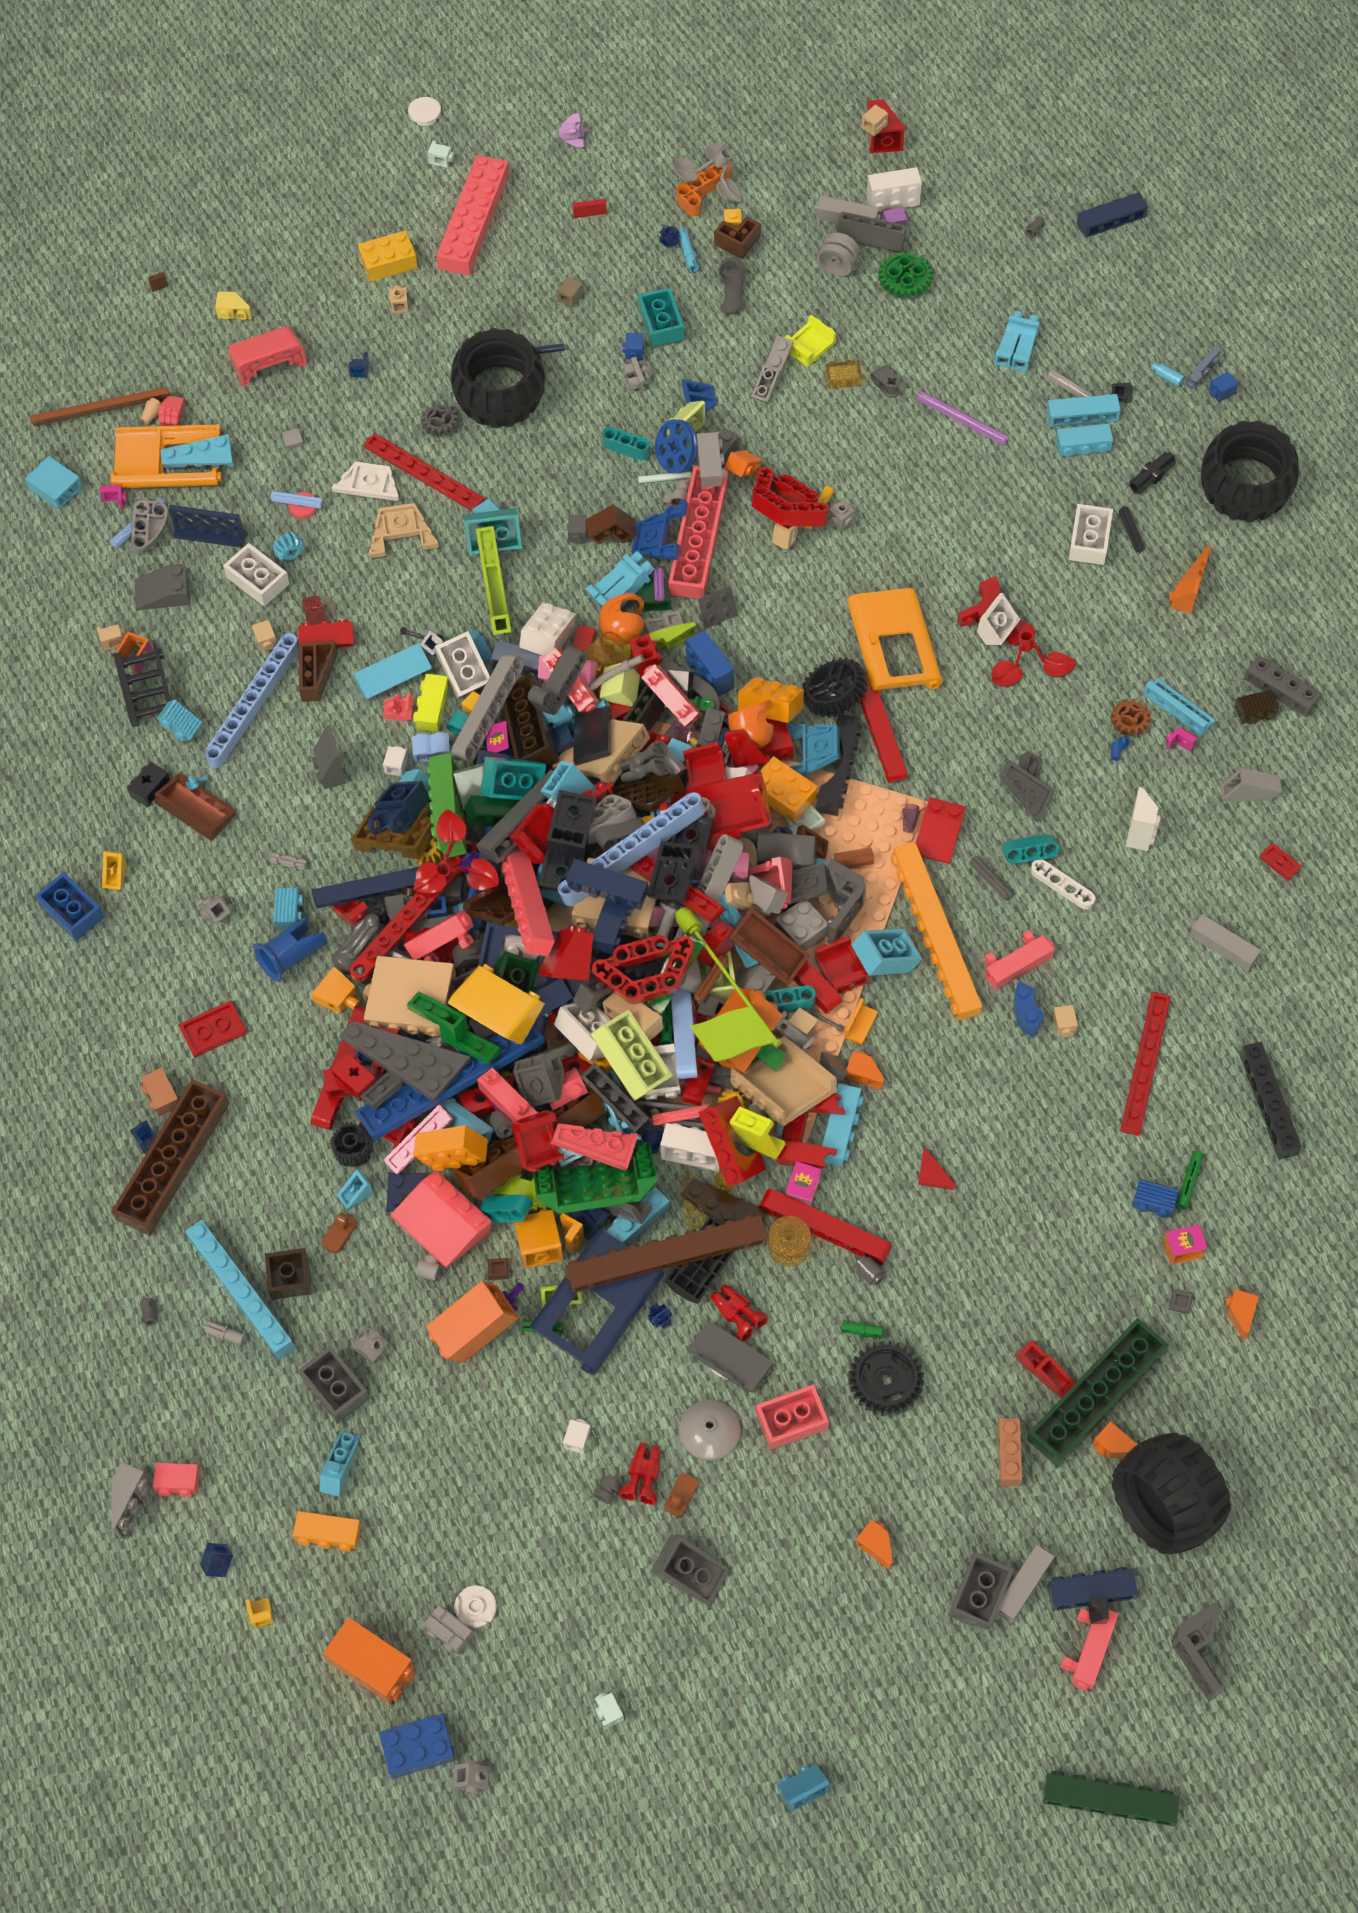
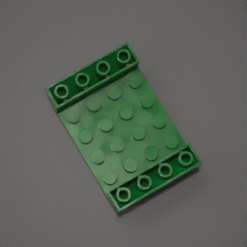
[533,1142,657,1214]

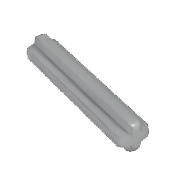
[1047,370,1093,397]

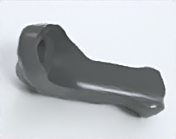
[718,257,746,314]
[332,913,385,975]

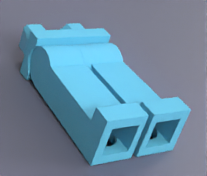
[994,311,1040,372]
[585,551,655,607]
[427,1097,493,1146]

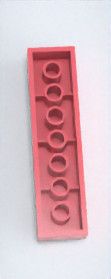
[436,155,510,275]
[668,466,729,599]

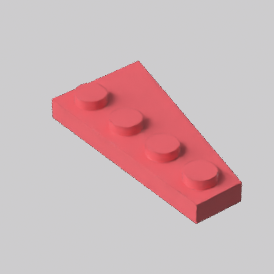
[551,1123,638,1171]

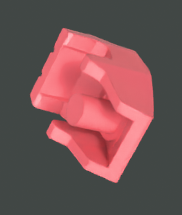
[158,396,185,426]
[383,693,414,721]

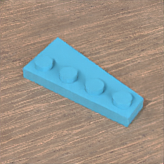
[160,434,234,468]

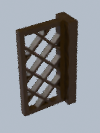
[611,770,686,812]
[463,881,543,926]

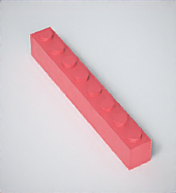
[500,845,555,957]

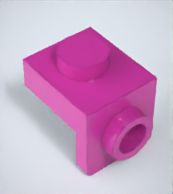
[100,485,127,509]
[1166,726,1197,752]

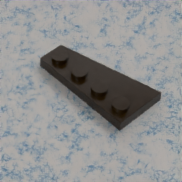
[680,1178,768,1225]

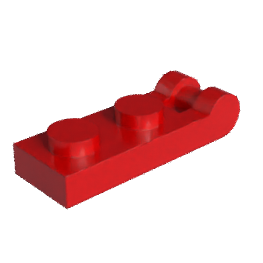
[682,1055,716,1106]

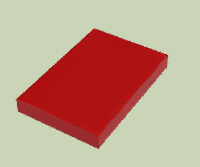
[178,1000,248,1058]

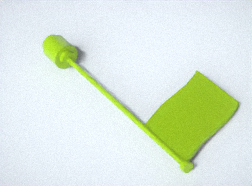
[675,907,782,1062]

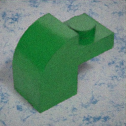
[754,1044,787,1071]

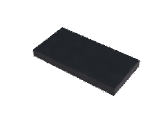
[573,705,612,766]

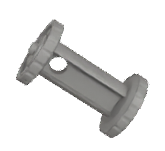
[649,900,683,947]
[773,1010,816,1052]

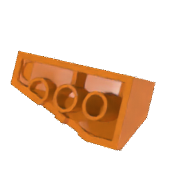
[1169,546,1211,613]

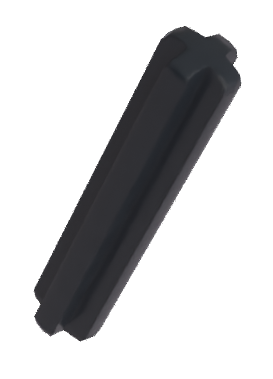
[1119,506,1145,553]

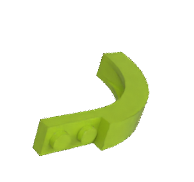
[476,526,511,635]

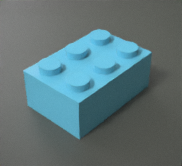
[852,929,922,976]

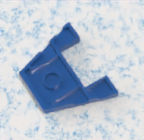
[631,499,688,560]

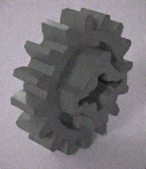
[421,402,459,437]

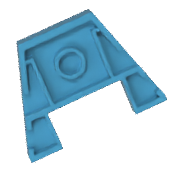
[786,723,840,777]

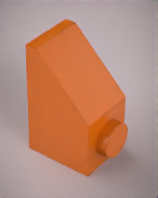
[845,1051,884,1090]
[1225,1289,1259,1340]
[1092,1421,1138,1459]
[855,1519,893,1570]

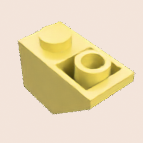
[215,291,252,320]

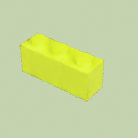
[413,674,449,732]

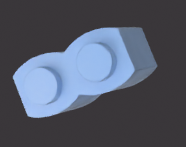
[412,732,450,763]

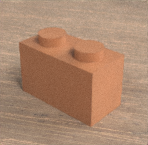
[140,1067,179,1117]

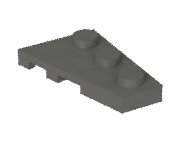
[999,760,1054,822]

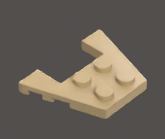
[369,503,439,558]

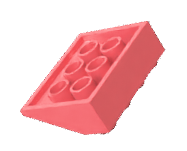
[391,1171,492,1268]

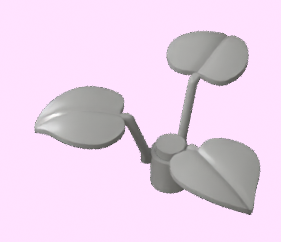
[672,142,742,202]

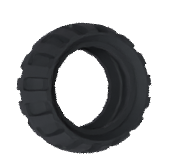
[451,328,545,428]
[1201,420,1299,522]
[1111,1433,1231,1555]

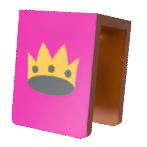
[113,632,153,674]
[1162,1225,1207,1265]

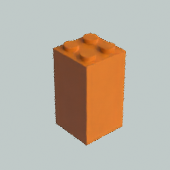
[698,987,783,1073]
[426,1281,519,1363]
[323,1617,416,1705]

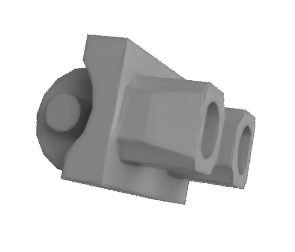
[623,357,653,392]

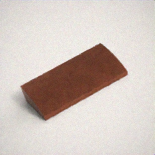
[155,773,236,841]
[728,907,810,986]

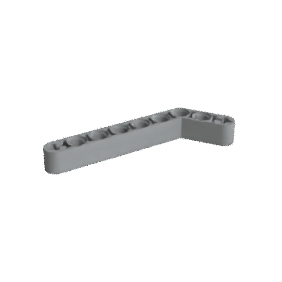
[674,834,743,993]

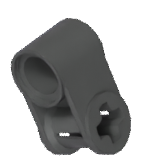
[870,365,900,398]

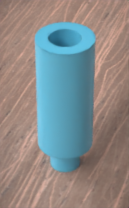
[1151,362,1185,387]

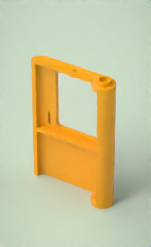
[111,424,222,489]
[847,588,943,691]

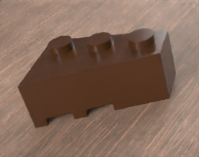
[299,641,338,702]

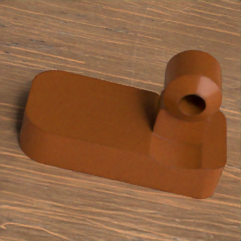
[322,1213,357,1254]
[664,1473,698,1518]

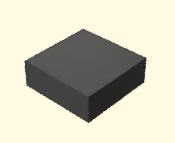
[1169,1289,1193,1314]

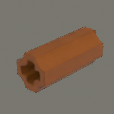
[834,847,874,869]

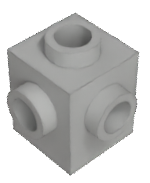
[829,499,855,532]
[198,894,230,923]
[351,1327,388,1362]
[453,1761,489,1794]

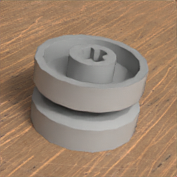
[817,233,859,276]

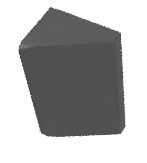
[1018,751,1043,779]

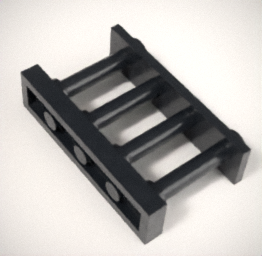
[113,643,172,727]

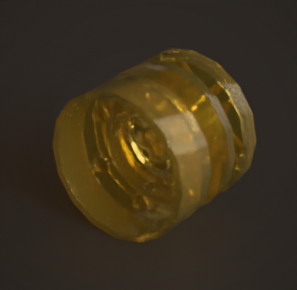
[584,631,630,678]
[768,1216,811,1267]

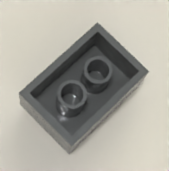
[298,1345,370,1424]

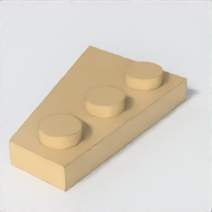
[725,882,769,918]

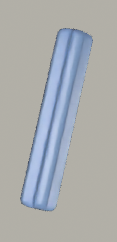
[271,491,323,508]

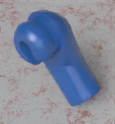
[1111,736,1131,761]

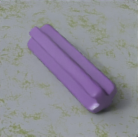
[654,568,665,601]

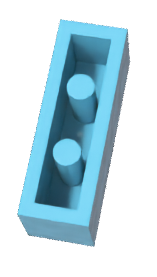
[1055,424,1113,457]

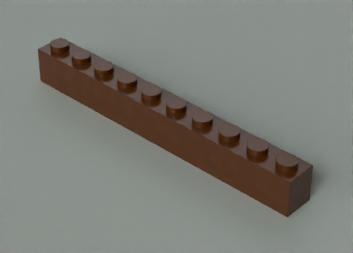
[564,1215,767,1294]

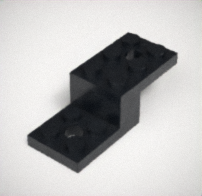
[538,790,597,892]
[647,817,715,903]

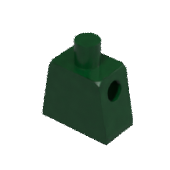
[636,571,671,612]

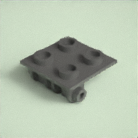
[698,586,737,629]

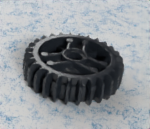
[802,657,869,718]
[848,1340,924,1417]

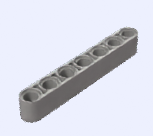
[451,654,524,761]

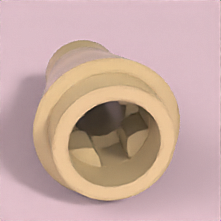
[140,398,162,425]

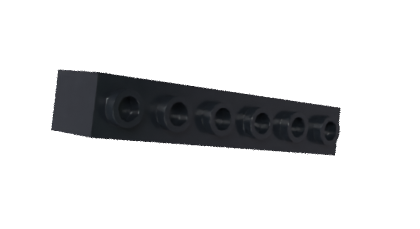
[1239,1041,1302,1160]

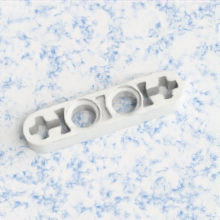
[1031,859,1095,909]

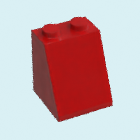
[866,99,905,154]
[538,926,593,981]

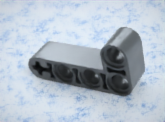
[528,646,587,715]

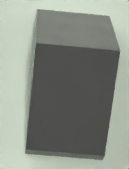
[819,1052,847,1094]

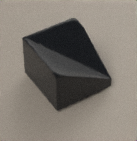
[1111,383,1133,403]
[1088,1597,1109,1624]

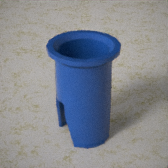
[253,916,327,982]

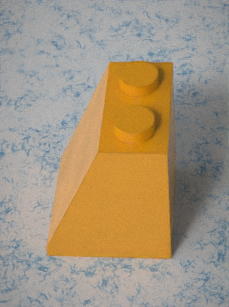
[514,1209,563,1269]

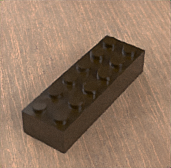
[503,673,559,767]

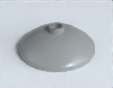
[679,1400,741,1461]

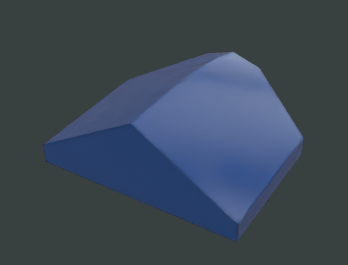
[682,379,717,413]

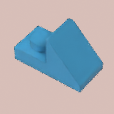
[469,629,491,663]

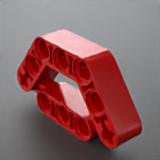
[751,467,829,527]
[592,935,695,1004]

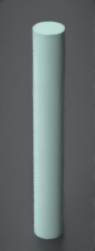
[638,471,691,483]

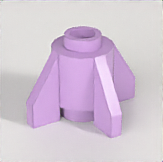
[559,113,588,148]

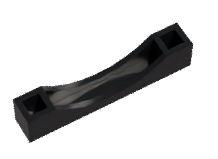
[816,714,863,816]

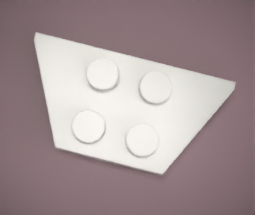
[332,462,399,501]

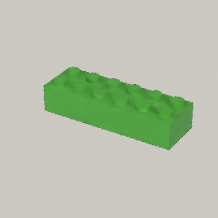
[427,752,467,858]

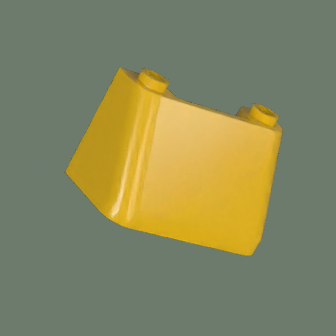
[448,964,545,1045]

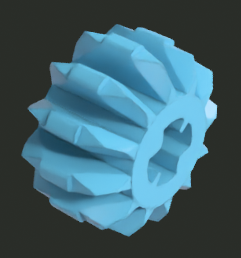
[273,532,304,562]

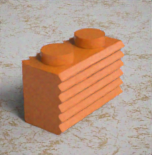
[725,450,762,477]

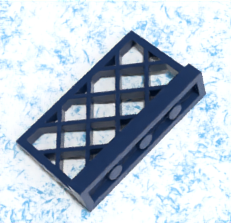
[169,505,247,548]

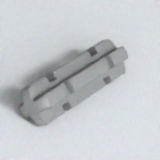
[270,852,307,870]

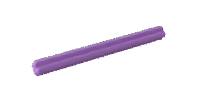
[917,391,1009,445]

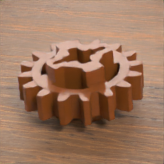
[1110,698,1151,737]

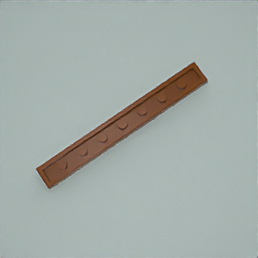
[30,387,169,426]

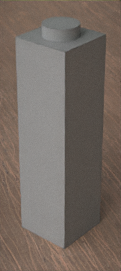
[816,196,881,223]
[1189,914,1261,972]
[996,1544,1055,1624]

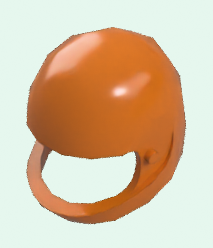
[599,593,644,645]
[728,700,774,749]

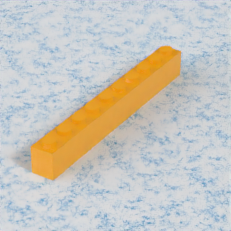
[890,842,982,1021]

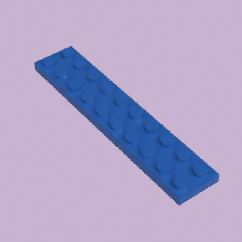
[355,1025,545,1141]

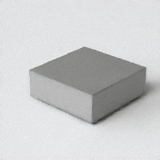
[282,428,304,450]

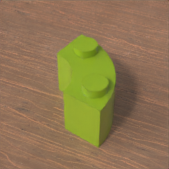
[493,1174,547,1212]

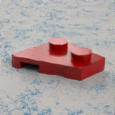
[724,729,770,767]

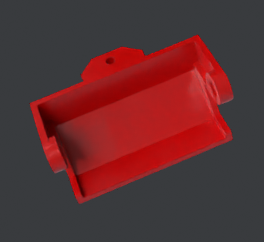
[660,772,772,852]

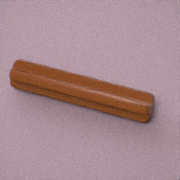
[694,955,729,1002]

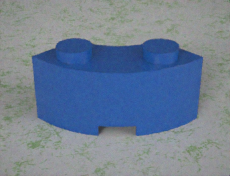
[1013,981,1045,1038]

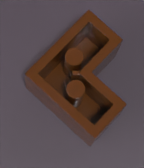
[714,217,761,259]
[585,504,637,544]

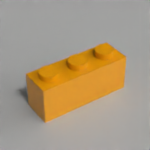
[292,1511,362,1552]

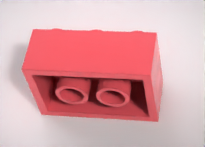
[755,1384,829,1450]

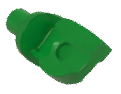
[690,696,715,713]

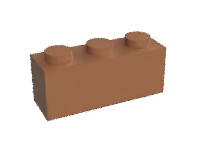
[997,1418,1022,1486]

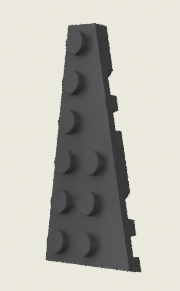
[340,1021,471,1102]

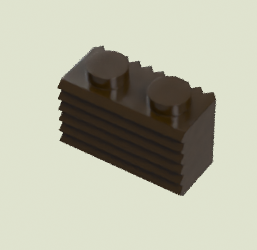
[1235,689,1279,724]

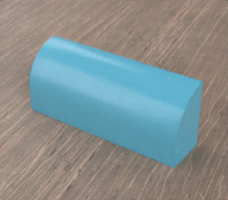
[353,643,432,700]

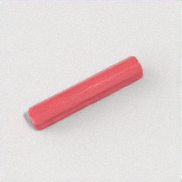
[652,1105,709,1125]

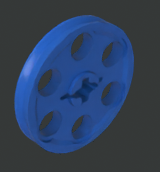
[655,419,697,473]

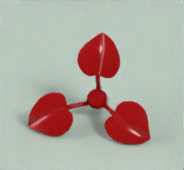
[991,619,1076,686]
[413,810,499,893]

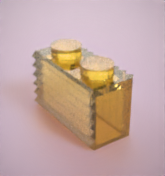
[824,359,862,389]

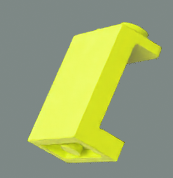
[784,315,836,367]
[729,1107,785,1159]

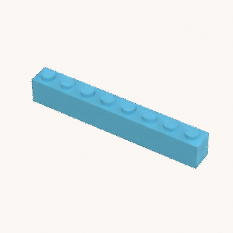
[185,1220,295,1360]

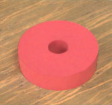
[288,492,317,519]

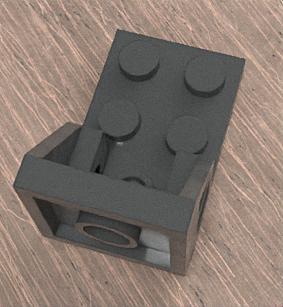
[827,859,866,944]
[513,1043,578,1107]
[1172,1602,1222,1702]

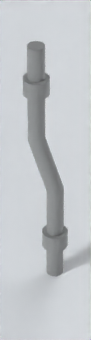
[568,655,644,703]

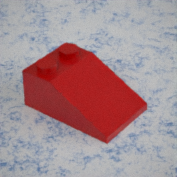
[916,797,966,864]

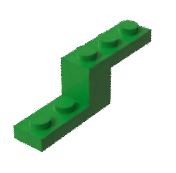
[407,991,501,1065]

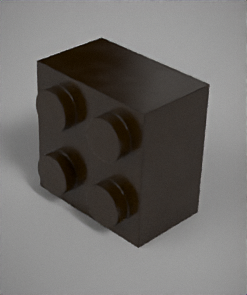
[265,1248,312,1300]

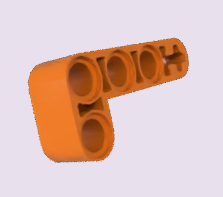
[676,162,731,216]

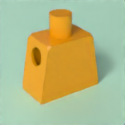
[311,967,361,1013]

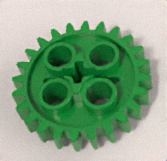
[878,251,933,299]

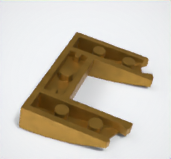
[351,806,434,859]

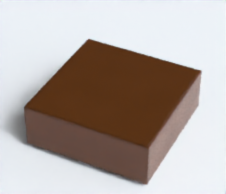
[148,272,168,292]
[487,1258,509,1280]

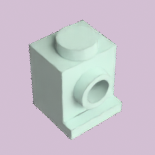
[428,141,454,168]
[595,1692,624,1730]

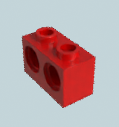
[628,634,662,676]

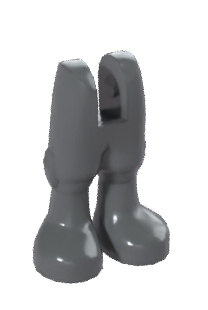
[620,741,669,782]

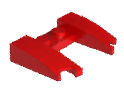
[775,1094,845,1168]

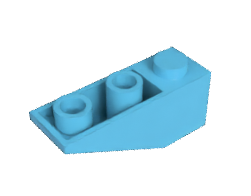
[320,1431,360,1497]

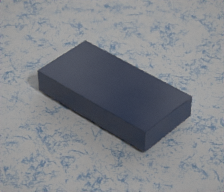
[552,723,574,753]

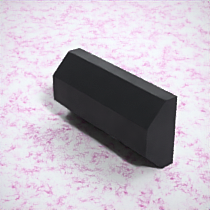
[665,1216,735,1304]

